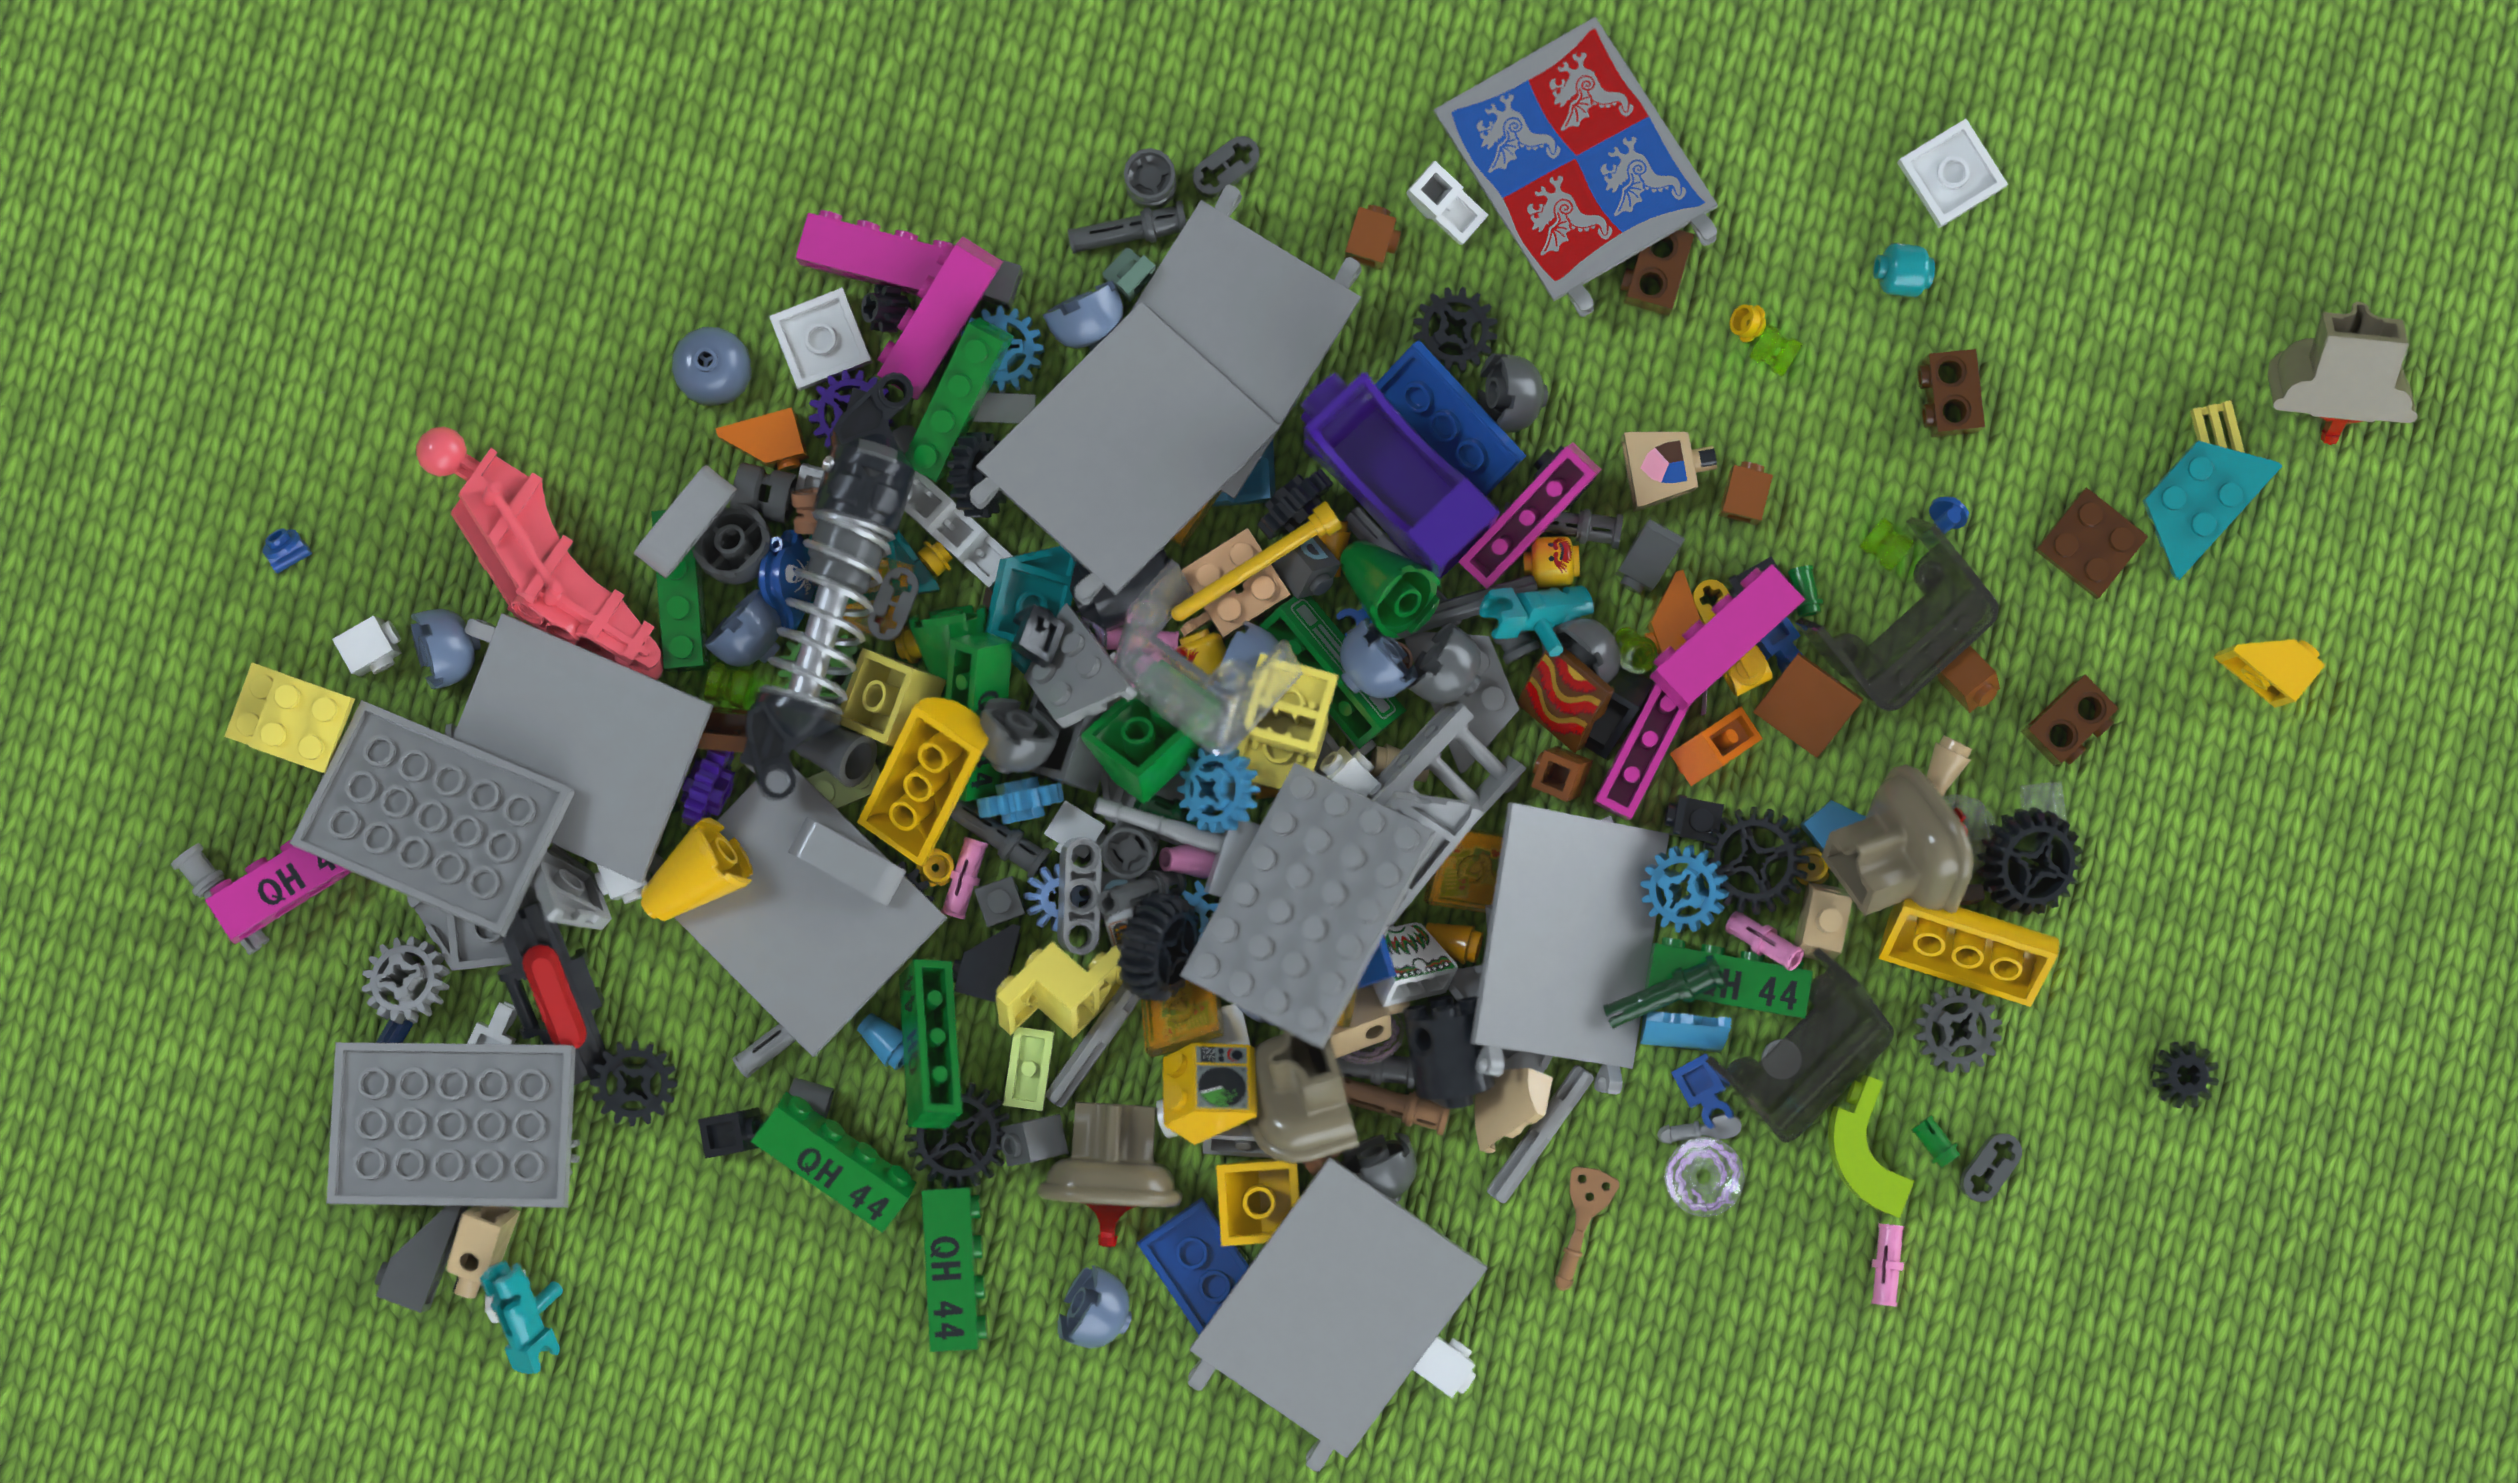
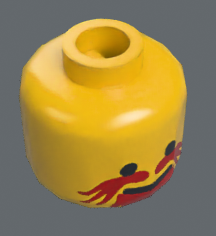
[1523,536,1580,588]
[1175,628,1227,689]

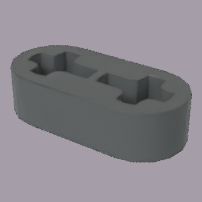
[1193,136,1259,198]
[868,567,919,641]
[1960,1133,2022,1202]

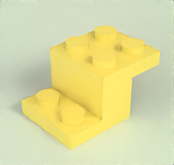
[1237,653,1339,791]
[224,663,355,773]
[996,941,1124,1039]

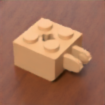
[1167,528,1291,640]

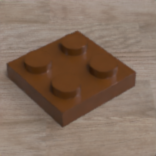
[2035,487,2149,599]

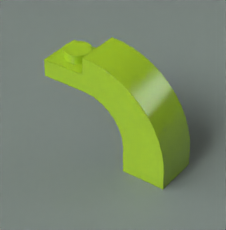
[1828,1075,1914,1218]

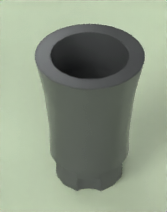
[792,727,877,787]

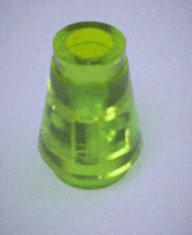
[1615,627,1658,674]

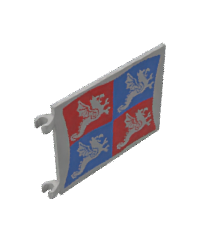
[1434,17,1718,317]

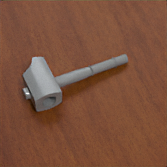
[1093,797,1261,897]

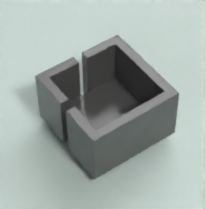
[1024,692,1106,793]

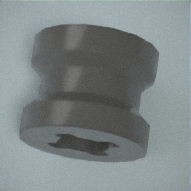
[1492,631,1541,665]

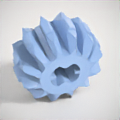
[1023,864,1089,932]

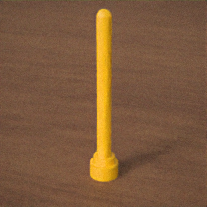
[1171,501,1343,621]

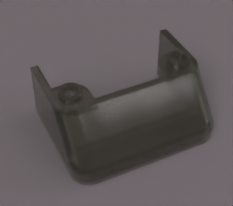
[1795,517,1999,711]
[1705,947,1894,1142]

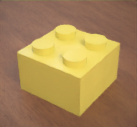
[840,648,946,747]

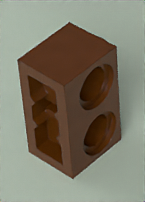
[1620,230,1694,316]
[1918,349,1985,438]
[2021,674,2119,766]

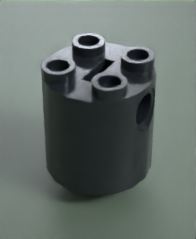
[1069,547,1185,632]
[1403,995,1495,1109]

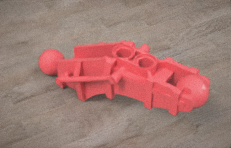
[416,426,664,680]

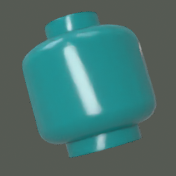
[1873,243,1935,297]

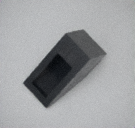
[1585,662,1654,759]
[952,924,1023,1002]

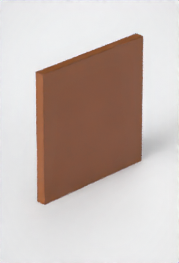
[1753,652,1863,758]

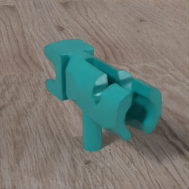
[1479,586,1594,657]
[480,1261,563,1374]

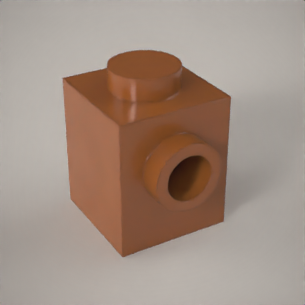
[1344,205,1401,270]
[1718,461,1773,525]
[1934,641,2000,713]
[1531,746,1593,802]

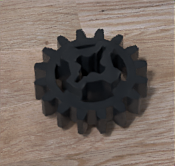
[1412,287,1498,374]
[947,432,1007,518]
[1257,469,1333,540]
[590,1038,678,1127]

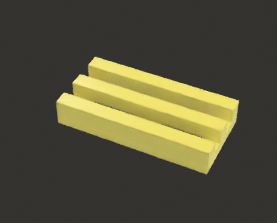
[2190,400,2245,453]

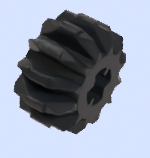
[2149,1041,2219,1108]

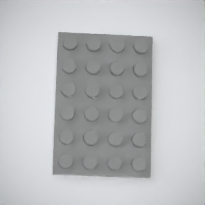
[290,700,575,937]
[1180,763,1437,1050]
[326,1042,576,1208]

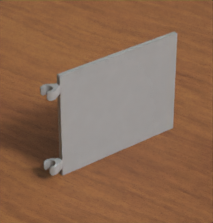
[1130,185,1362,499]
[970,302,1280,605]
[453,613,714,883]
[648,753,947,1057]
[1471,803,1669,1095]
[1188,1157,1488,1472]

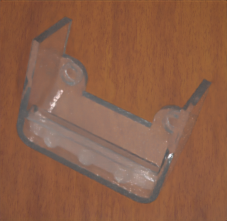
[1114,560,1303,755]

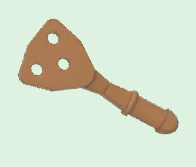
[1555,1166,1619,1291]

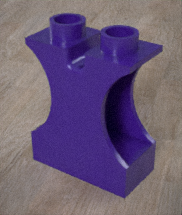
[1300,371,1500,580]

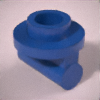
[1927,497,1969,541]
[263,528,312,574]

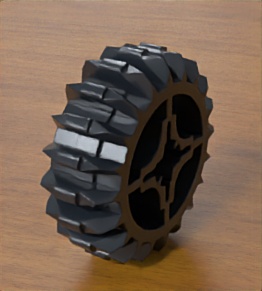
[1703,807,1810,915]
[1976,807,2084,915]
[1117,893,1200,1001]
[904,1082,1010,1188]

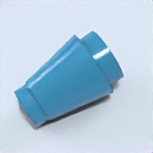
[857,1013,904,1070]

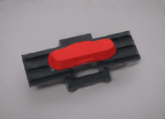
[497,901,611,1085]

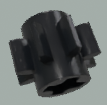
[861,284,911,333]

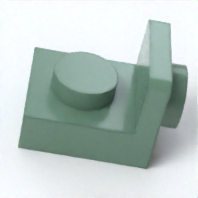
[1103,248,1156,302]

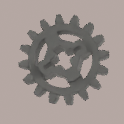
[1913,987,2002,1073]

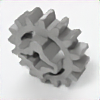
[362,936,450,1024]

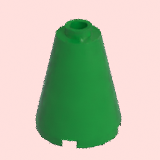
[1339,539,1441,638]
[908,604,988,699]

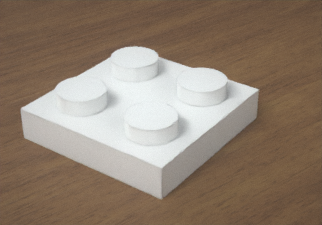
[1897,119,2008,228]
[769,288,873,391]

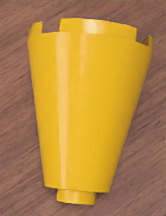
[641,818,753,921]

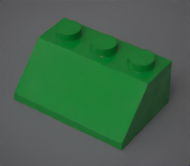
[1081,659,1226,804]

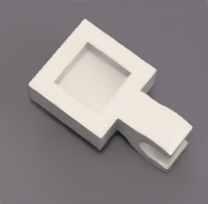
[467,1001,517,1045]

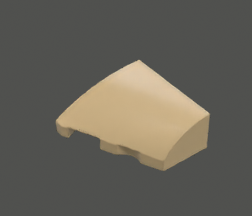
[1475,1068,1553,1153]

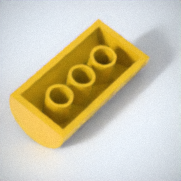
[857,698,989,867]
[1878,899,2059,1007]

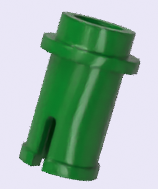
[1788,565,1824,617]
[1911,1115,1960,1168]

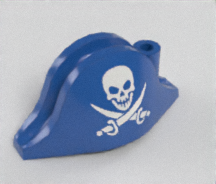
[758,530,816,630]

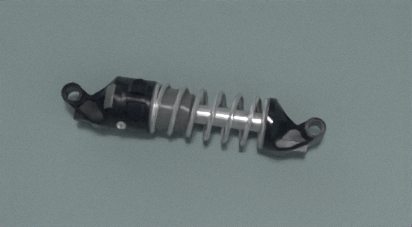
[740,372,916,801]

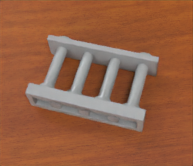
[1366,701,1527,827]

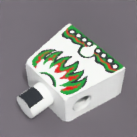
[1373,922,1458,1007]

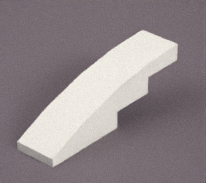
[904,471,1012,591]

